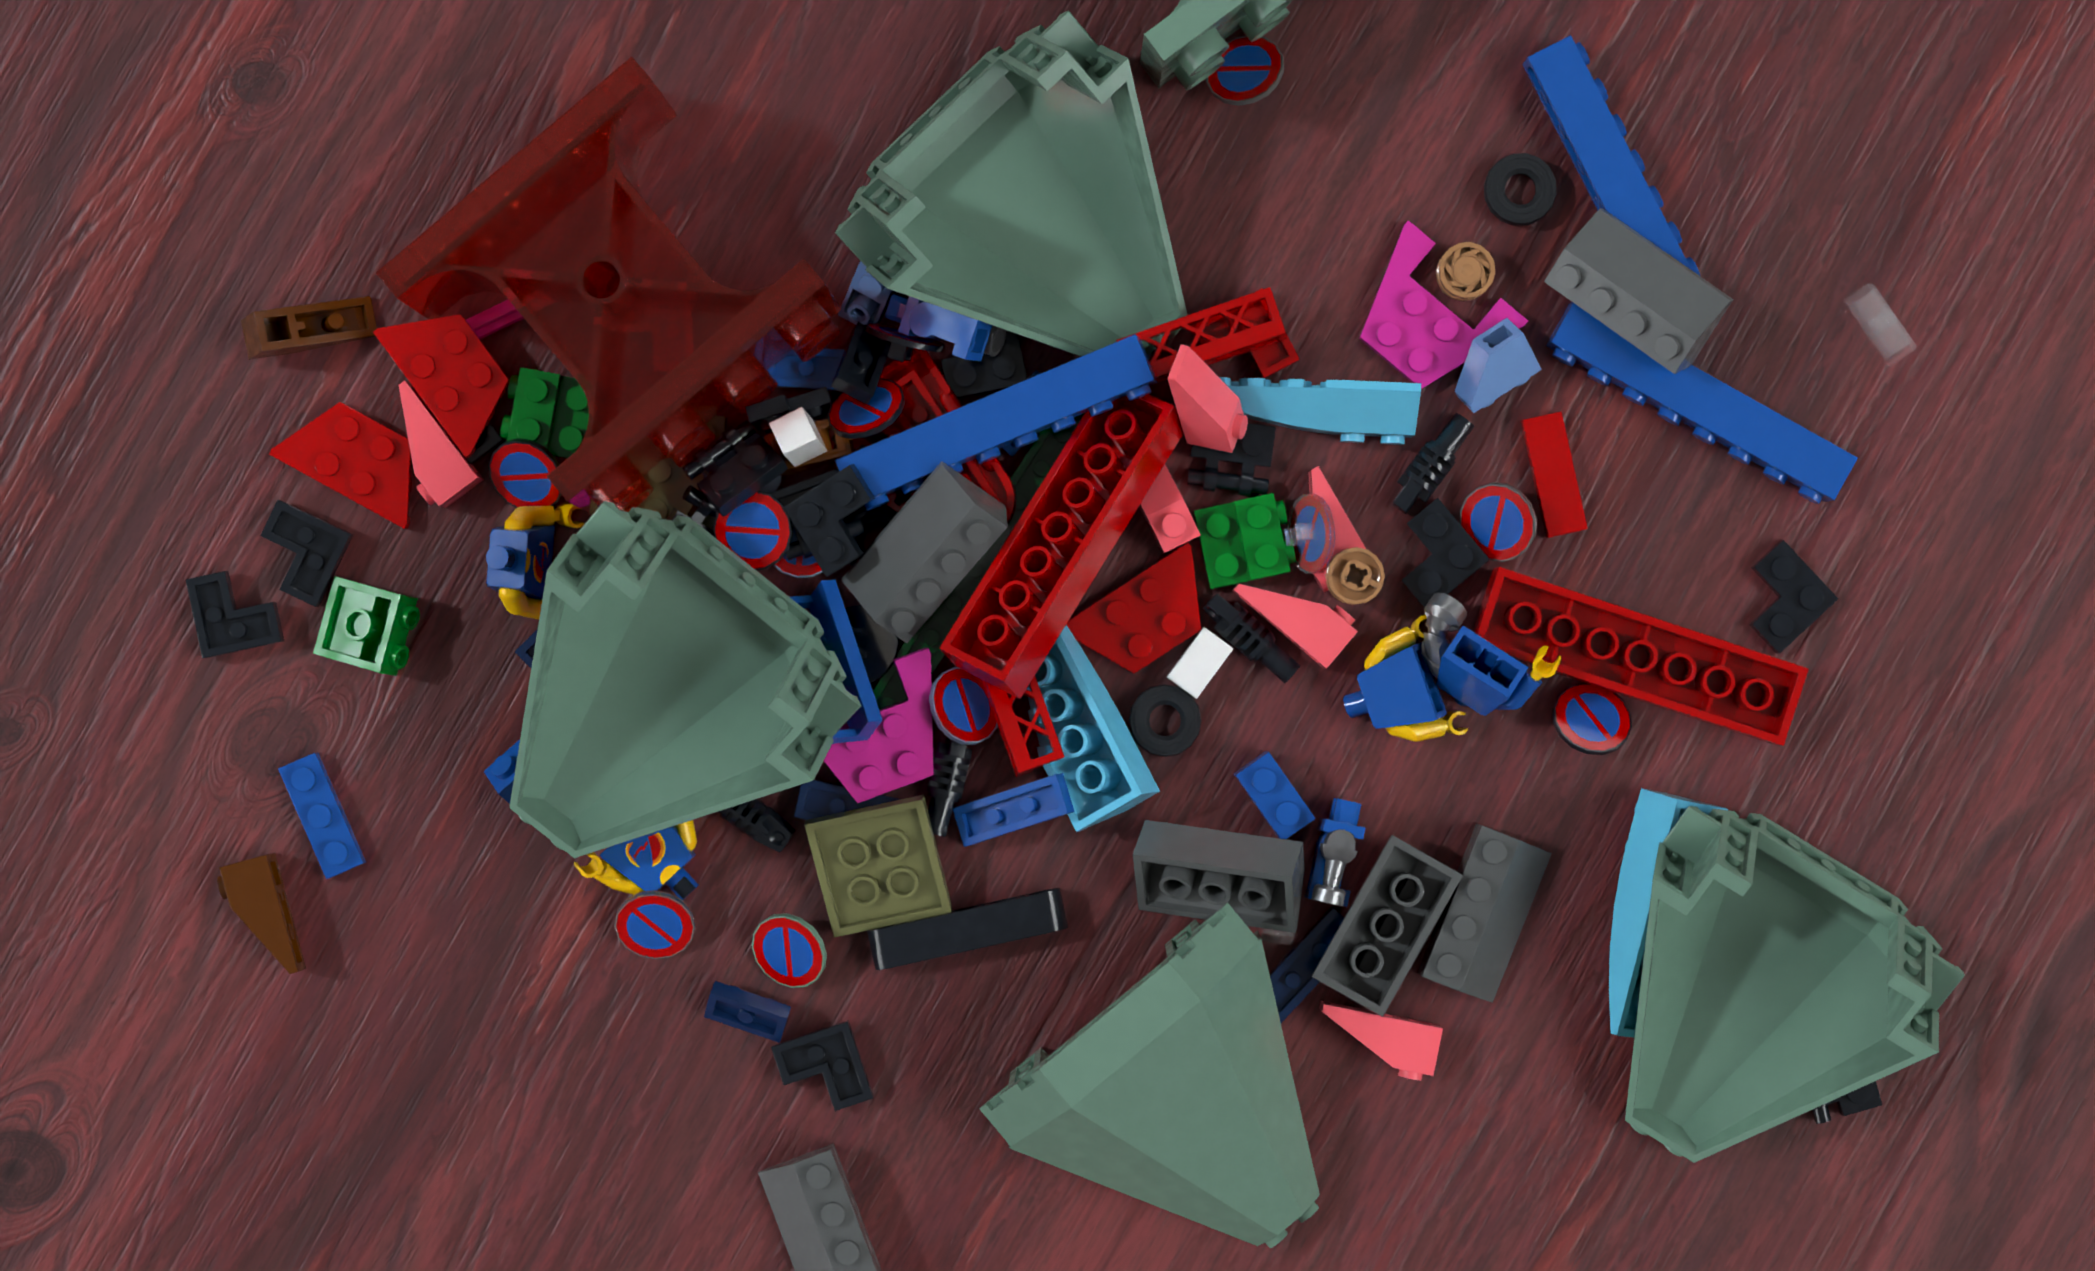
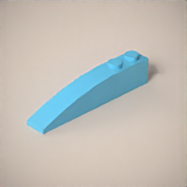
[1219,377,1421,445]
[1027,625,1160,832]
[1609,788,1728,1038]

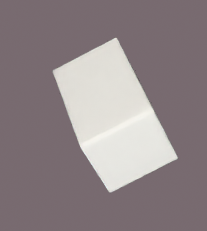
[769,407,828,467]
[1167,627,1234,699]

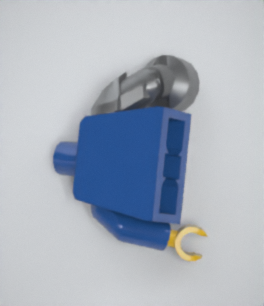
[1421,593,1561,716]

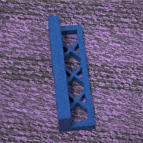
[790,580,883,744]

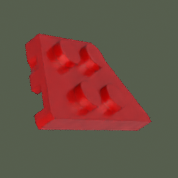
[373,314,510,458]
[269,402,412,529]
[1066,542,1201,674]

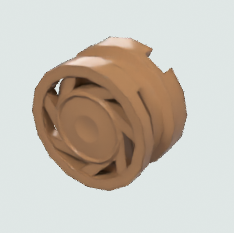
[1436,242,1495,302]
[1325,547,1385,605]

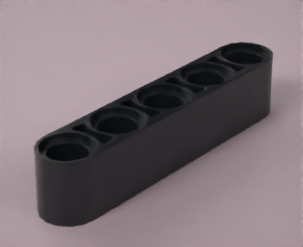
[867,888,1068,970]

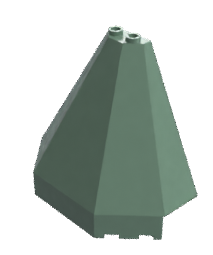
[835,10,1187,360]
[509,501,861,858]
[1625,806,1965,1163]
[979,903,1320,1248]

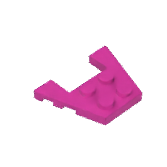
[1359,220,1528,389]
[824,647,933,803]

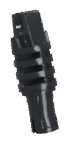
[1393,413,1474,514]
[1203,594,1301,684]
[927,737,973,837]
[718,799,796,853]

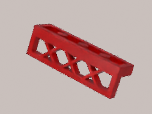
[1116,287,1286,385]
[981,676,1065,778]

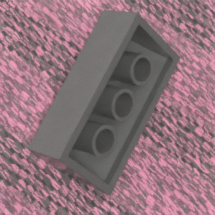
[1544,208,1734,374]
[842,461,1008,643]
[1133,820,1305,933]
[1417,823,1552,1003]
[1312,835,1463,1017]
[758,1143,882,1271]

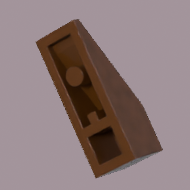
[241,296,377,360]
[217,853,306,974]

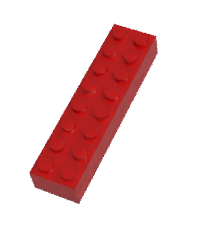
[939,394,1184,699]
[1473,567,1809,746]

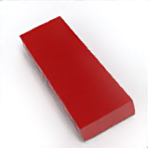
[1520,411,1588,538]

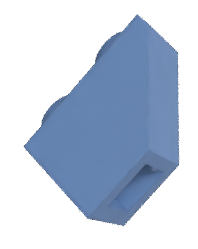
[838,261,896,325]
[1455,318,1542,413]

